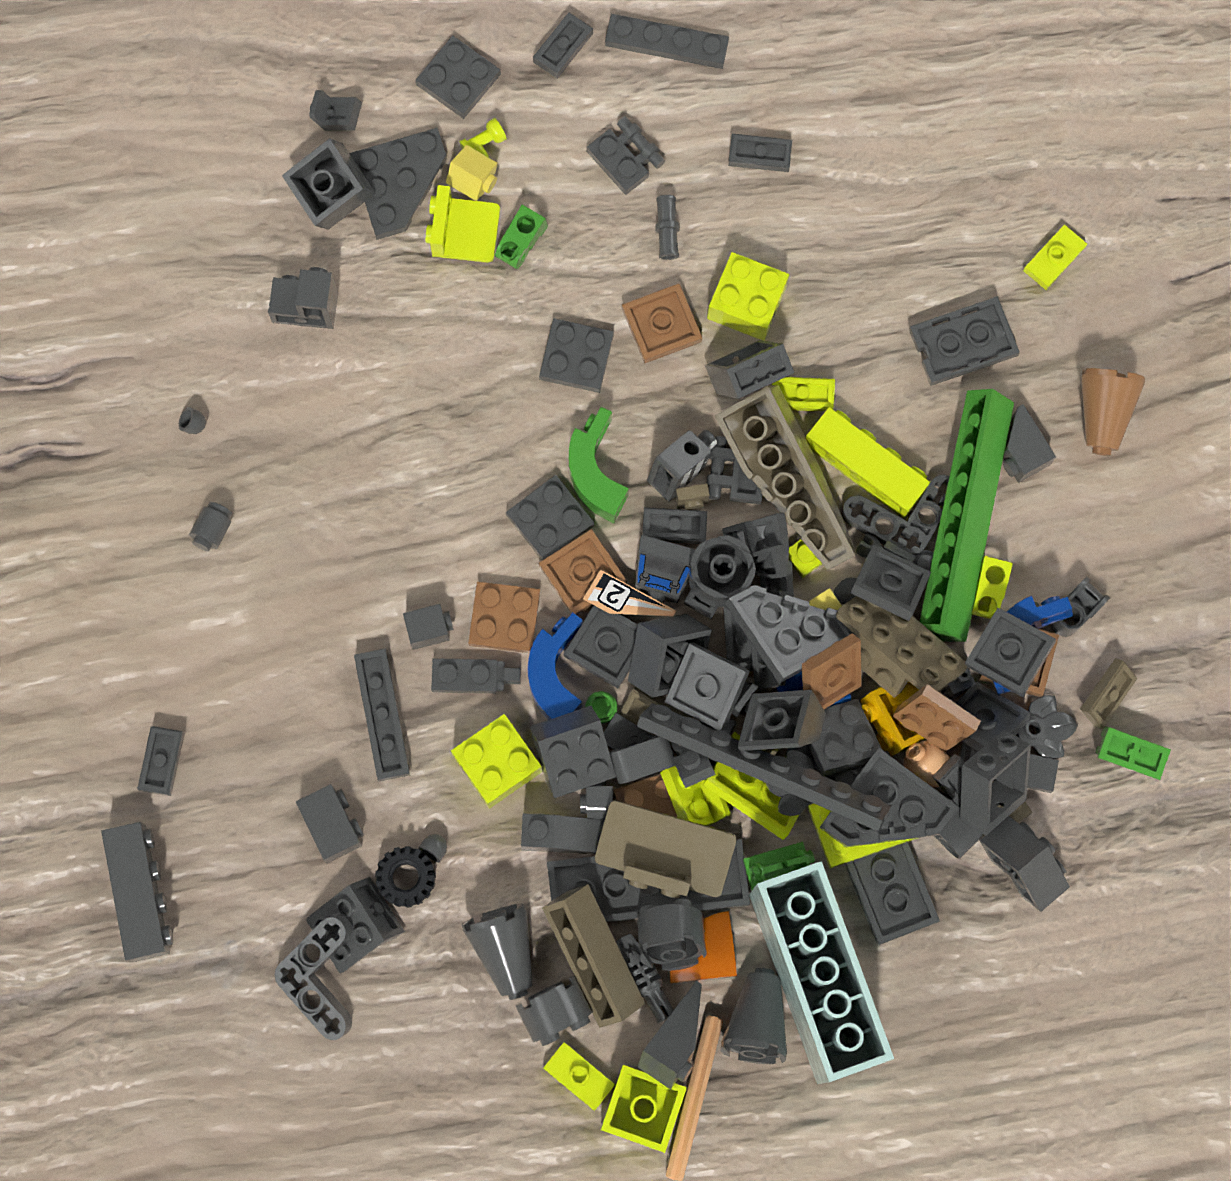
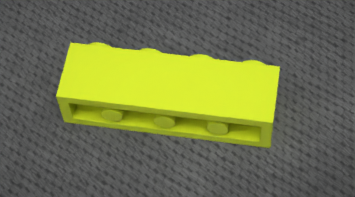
[806,407,930,519]

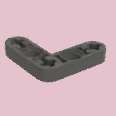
[842,475,950,555]
[275,914,352,1040]

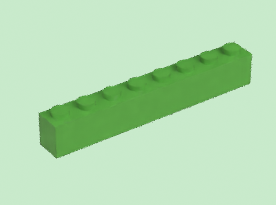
[920,389,1014,642]

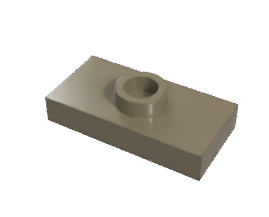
[1080,658,1137,729]

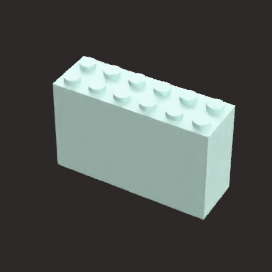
[749,861,894,1084]

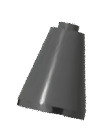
[462,904,533,1000]
[720,968,787,1065]

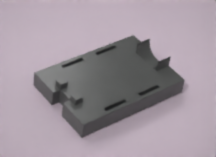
[909,296,1020,386]

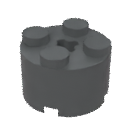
[689,535,756,608]
[637,899,707,971]
[515,976,593,1046]

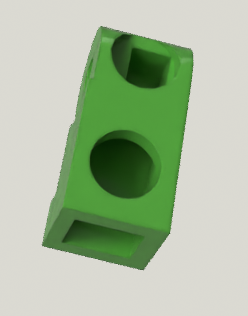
[495,205,548,269]

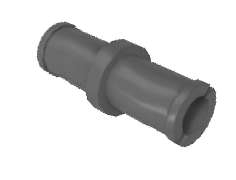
[655,195,680,260]

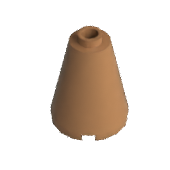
[1081,368,1145,456]

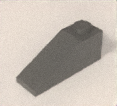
[521,813,605,854]
[637,981,702,1090]

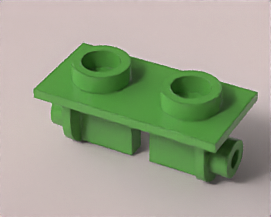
[743,841,815,890]

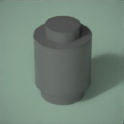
[189,502,232,551]

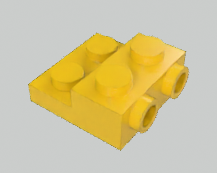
[860,681,925,757]

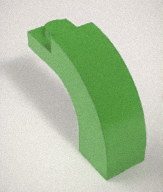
[568,407,629,523]

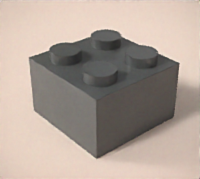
[282,138,376,230]
[530,706,616,798]

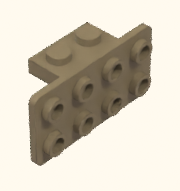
[836,596,967,698]
[595,800,737,898]

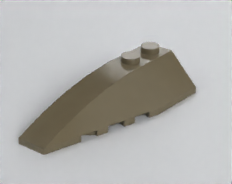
[715,385,857,570]

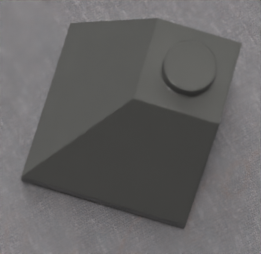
[738,690,826,751]

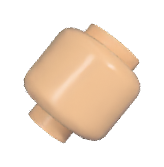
[903,740,950,788]

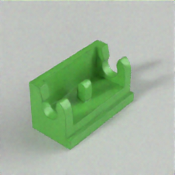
[1096,726,1171,780]

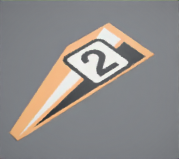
[583,569,676,616]

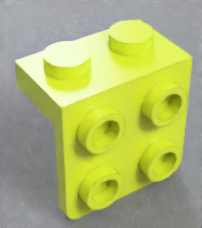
[425,185,500,263]

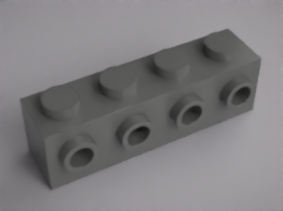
[101,822,174,963]

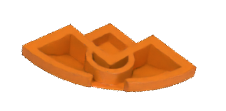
[670,911,737,984]

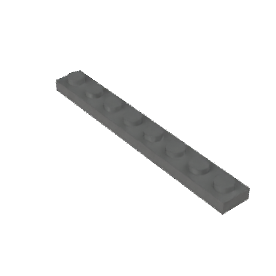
[637,703,892,831]

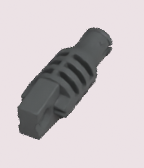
[616,933,674,1023]

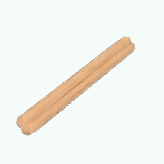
[666,1015,723,1181]

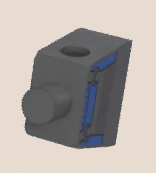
[635,535,695,604]

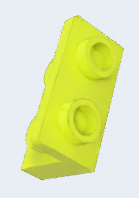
[660,762,730,826]

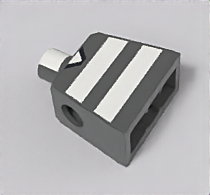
[647,430,717,502]

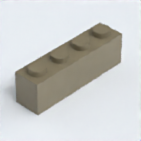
[542,884,645,1028]

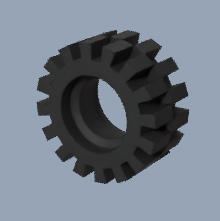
[375,846,436,908]

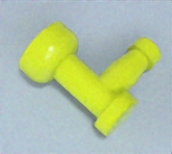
[459,118,507,158]

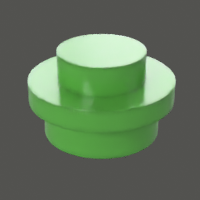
[585,691,617,724]

